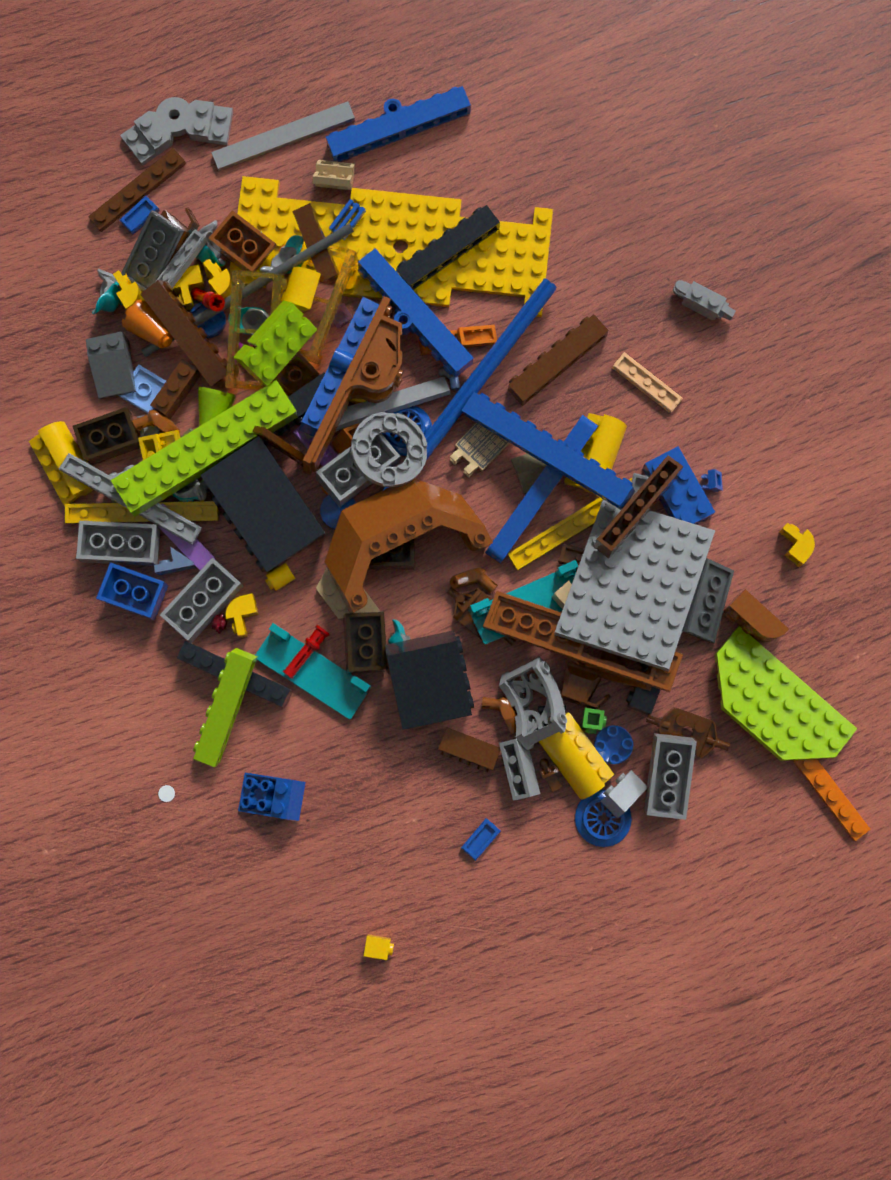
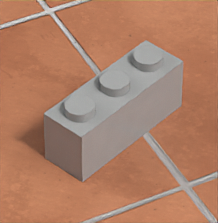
[499,739,540,801]

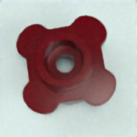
[212,614,228,634]

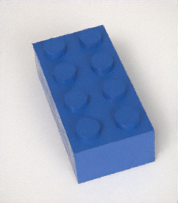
[642,446,715,525]

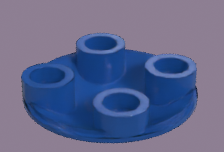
[594,725,633,764]

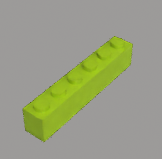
[193,648,258,767]

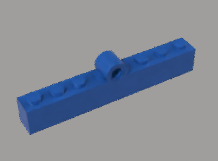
[326,86,471,162]
[358,248,474,378]
[299,297,379,437]

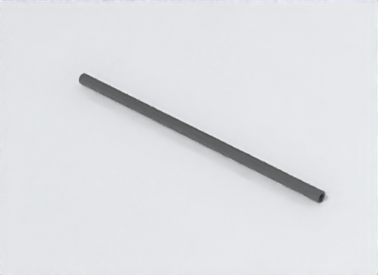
[141,223,354,357]

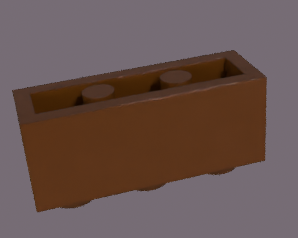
[150,359,201,420]
[438,727,501,773]

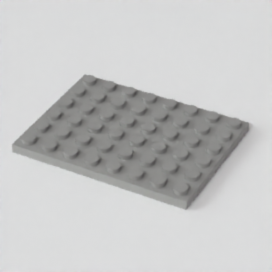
[555,500,715,672]

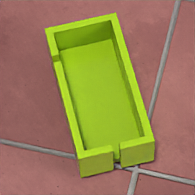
[233,300,317,386]

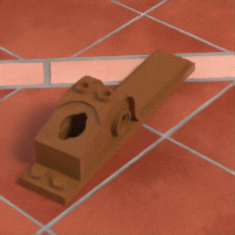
[303,296,403,475]
[483,591,683,693]

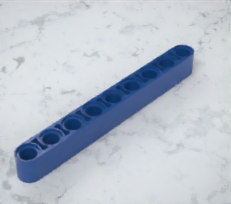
[485,415,598,564]

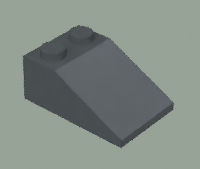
[86,332,136,399]

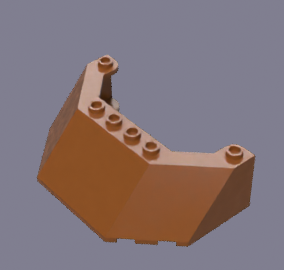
[324,479,493,613]

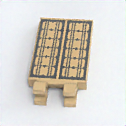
[450,423,510,478]

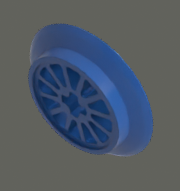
[381,405,432,456]
[575,790,632,847]

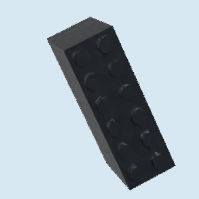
[200,437,325,573]

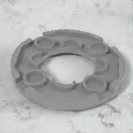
[351,412,427,487]

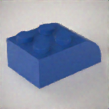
[96,562,169,621]

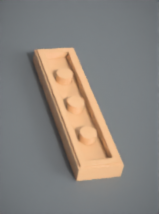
[612,352,683,414]

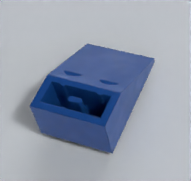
[238,772,306,821]

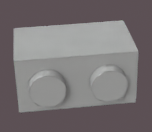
[601,770,648,818]

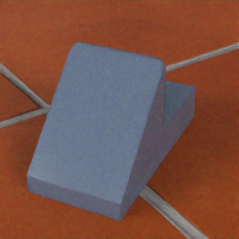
[154,547,196,575]

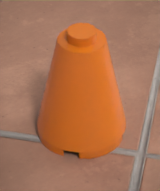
[122,299,173,348]

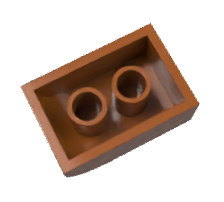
[208,210,277,275]
[723,589,789,642]

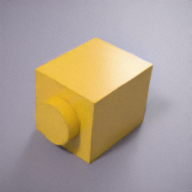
[364,935,394,960]

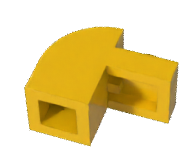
[173,264,205,310]
[779,523,815,567]
[226,594,259,638]

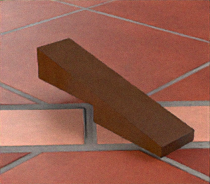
[292,203,340,282]

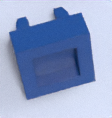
[701,469,723,492]

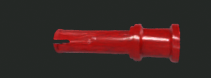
[191,288,225,312]
[283,625,330,679]

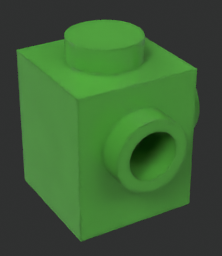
[581,708,607,734]

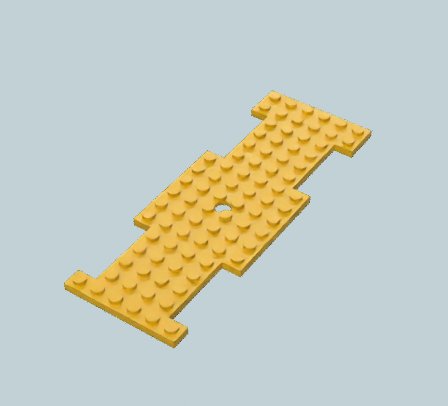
[229,176,553,317]

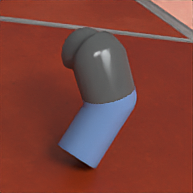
[438,367,460,391]

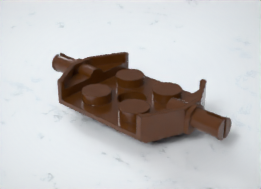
[447,587,517,646]
[646,707,730,759]

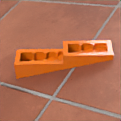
[418,325,497,356]

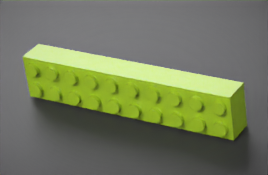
[110,380,298,517]

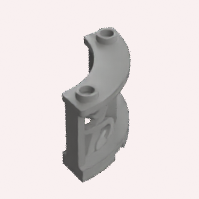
[499,656,567,750]

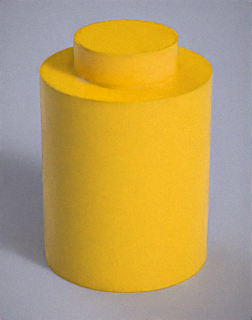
[265,563,296,591]

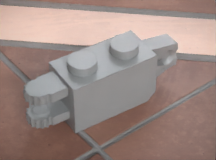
[673,280,736,321]

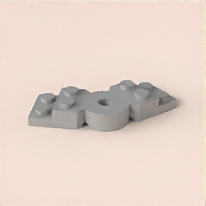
[120,97,233,166]

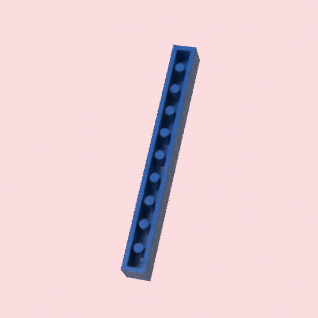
[461,392,635,510]

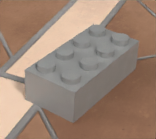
[316,434,400,508]
[76,521,161,566]
[160,558,244,643]
[644,733,696,820]

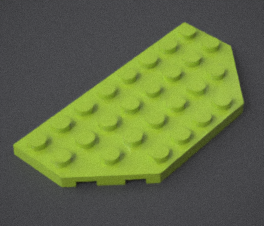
[714,626,857,761]

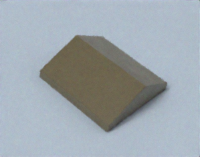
[511,454,547,494]

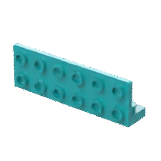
[468,560,579,645]
[255,623,372,719]

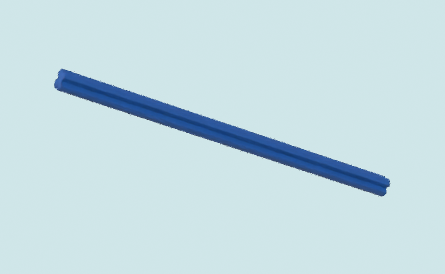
[383,278,557,490]

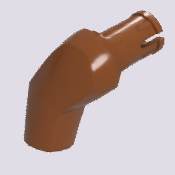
[132,410,180,433]
[450,568,498,594]
[482,696,517,734]

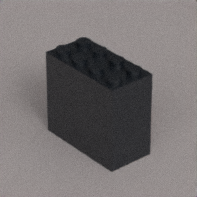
[385,630,474,730]

